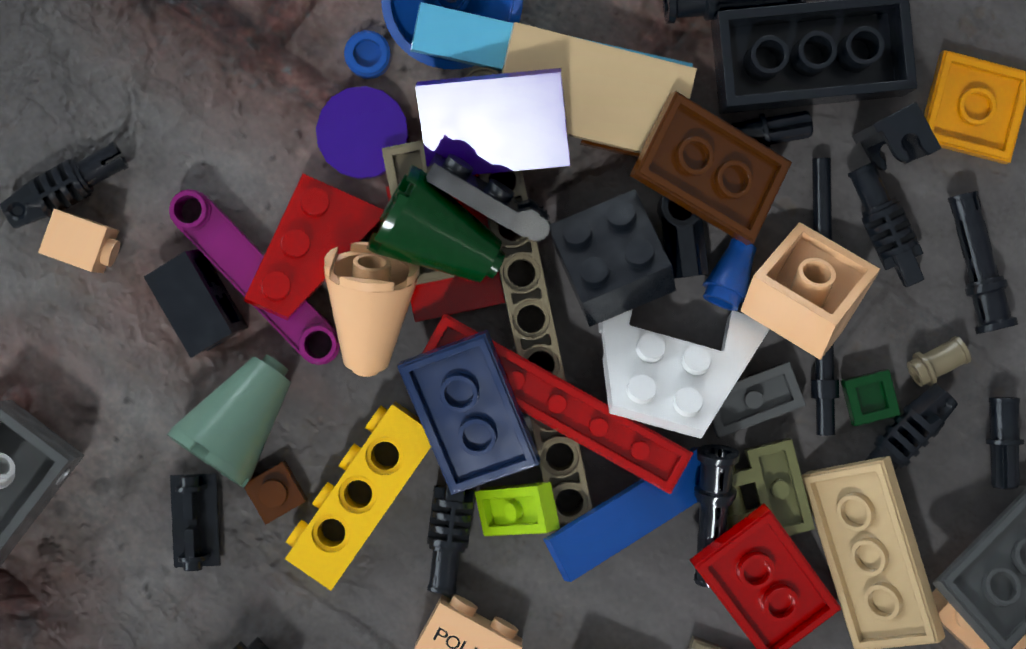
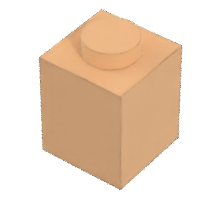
[38,209,120,273]

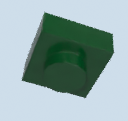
[840,369,901,426]

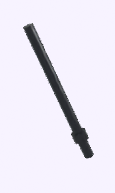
[811,158,839,436]

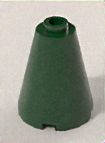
[367,165,506,283]

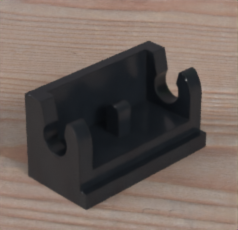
[852,102,941,171]
[144,249,248,358]

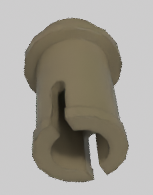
[907,336,971,387]

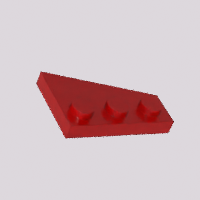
[244,173,384,321]

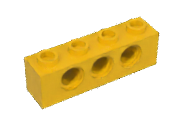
[285,401,431,591]

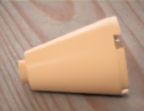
[324,242,420,377]

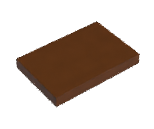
[629,91,792,245]

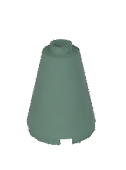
[167,354,291,488]

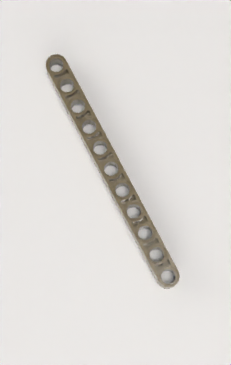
[465,67,592,532]

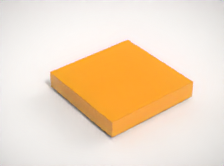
[924,50,1026,164]

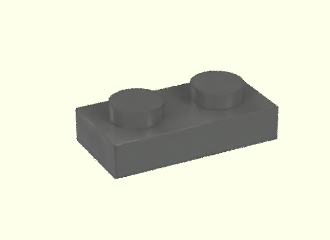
[711,361,806,438]

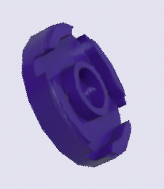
[316,86,409,180]

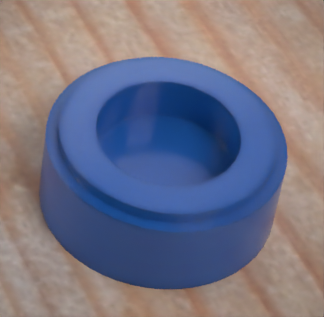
[344,30,392,79]

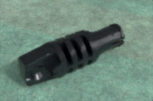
[0,142,129,228]
[848,161,924,287]
[865,383,958,471]
[427,481,475,594]

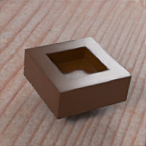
[244,460,308,525]

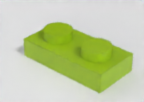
[475,482,560,536]

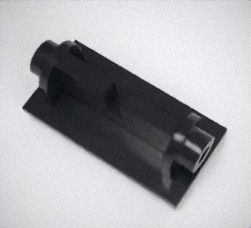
[170,473,221,571]

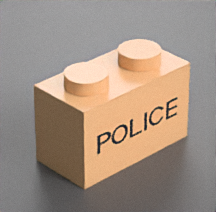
[414,594,523,649]

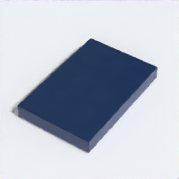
[397,330,541,495]

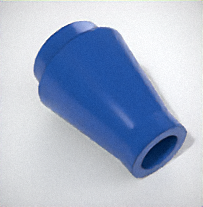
[703,238,757,311]

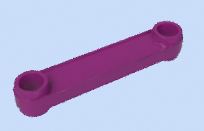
[169,189,341,365]

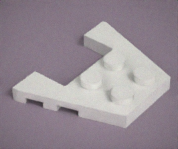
[598,309,770,439]

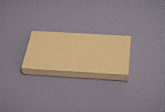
[501,22,697,154]
[801,456,945,649]

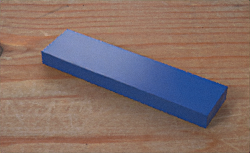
[543,447,701,582]

